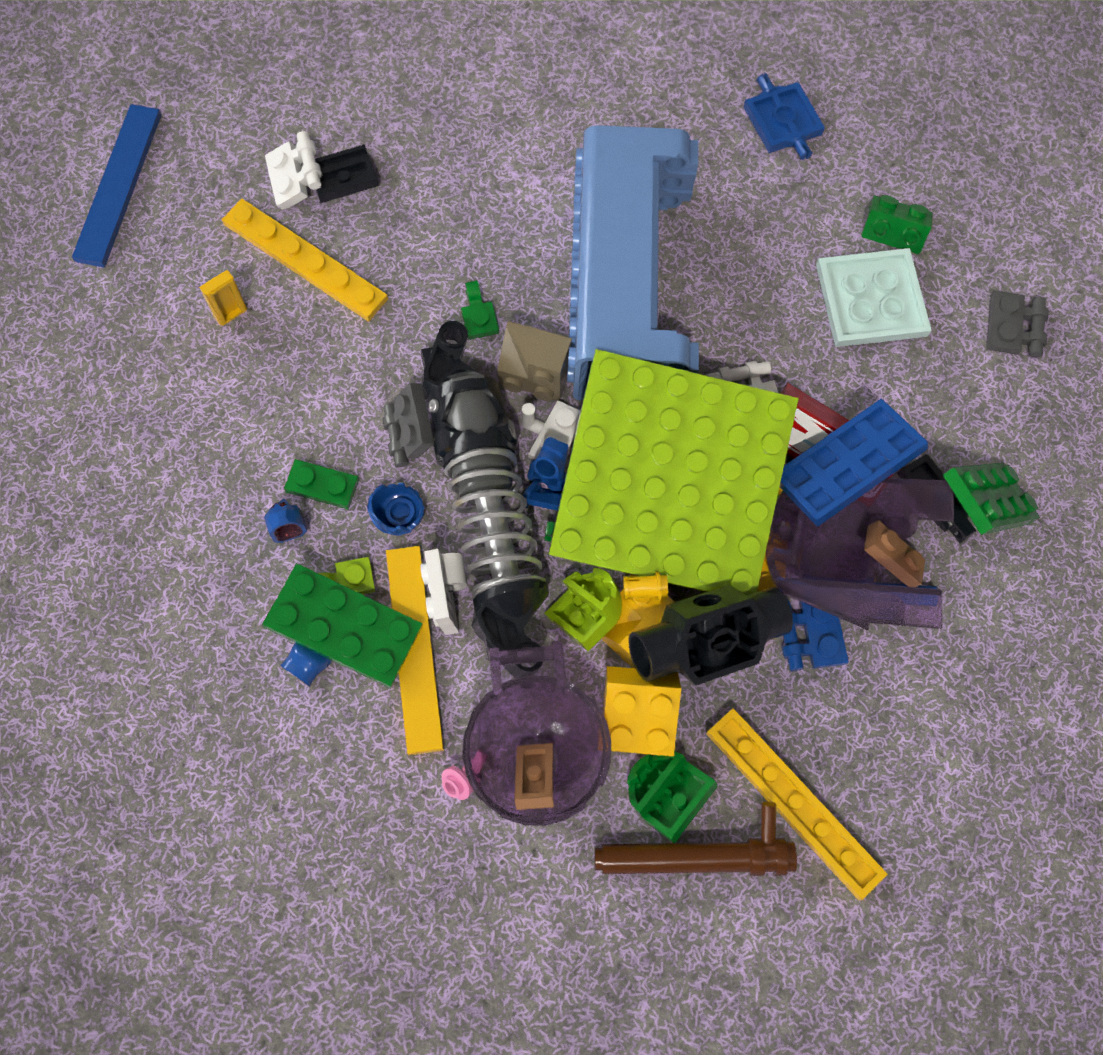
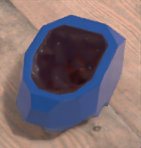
[264,498,307,543]

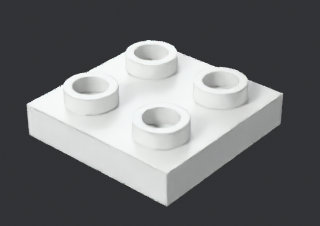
[420,549,467,635]

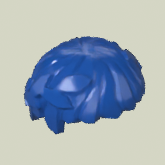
[367,483,425,536]

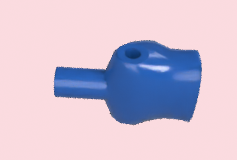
[280,643,332,687]

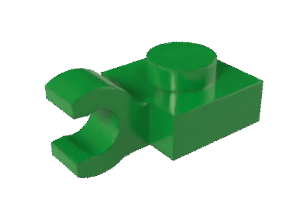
[461,280,499,340]

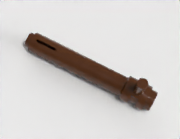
[594,801,797,876]

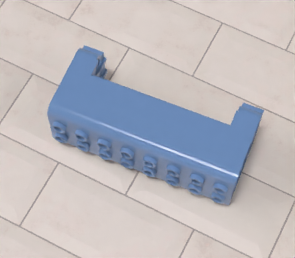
[567,125,699,401]

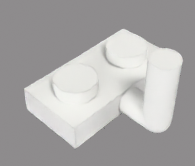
[522,400,581,460]

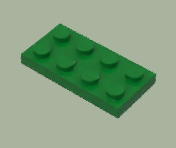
[943,462,1040,535]
[262,563,423,689]

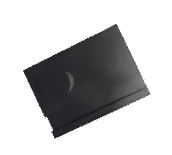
[315,144,379,203]

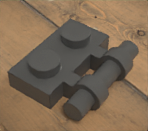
[986,290,1049,358]
[382,383,434,468]

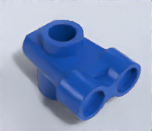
[527,437,569,492]

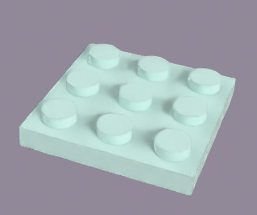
[816,248,932,347]

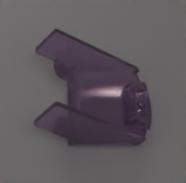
[766,478,954,631]

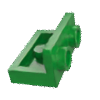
[861,195,933,254]

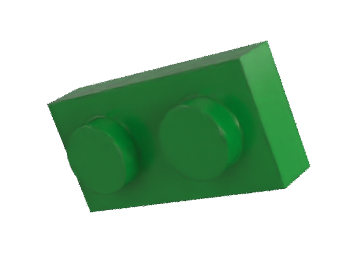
[284,459,359,510]

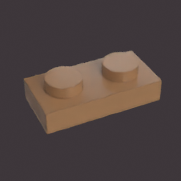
[864,520,925,589]
[515,743,554,810]

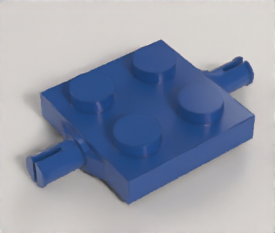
[743,73,825,160]

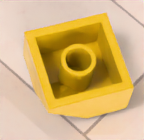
[601,589,674,668]

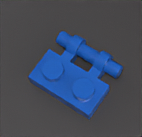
[782,596,849,671]

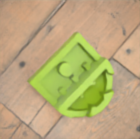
[544,568,622,652]

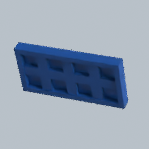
[780,398,928,527]

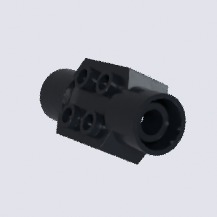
[629,585,793,686]

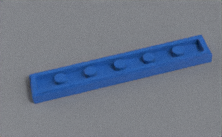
[72,104,162,268]

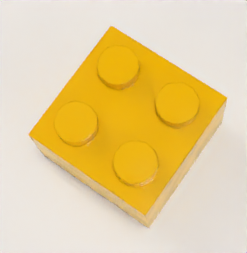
[601,666,681,756]

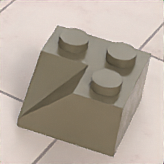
[497,321,572,401]

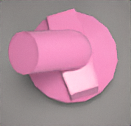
[442,749,486,800]

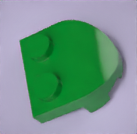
[627,751,718,843]

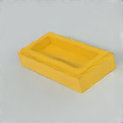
[199,270,247,326]

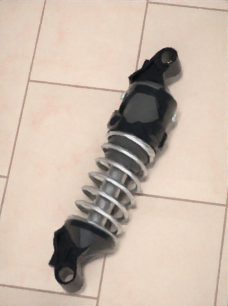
[420,321,549,680]

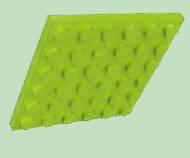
[548,349,799,595]

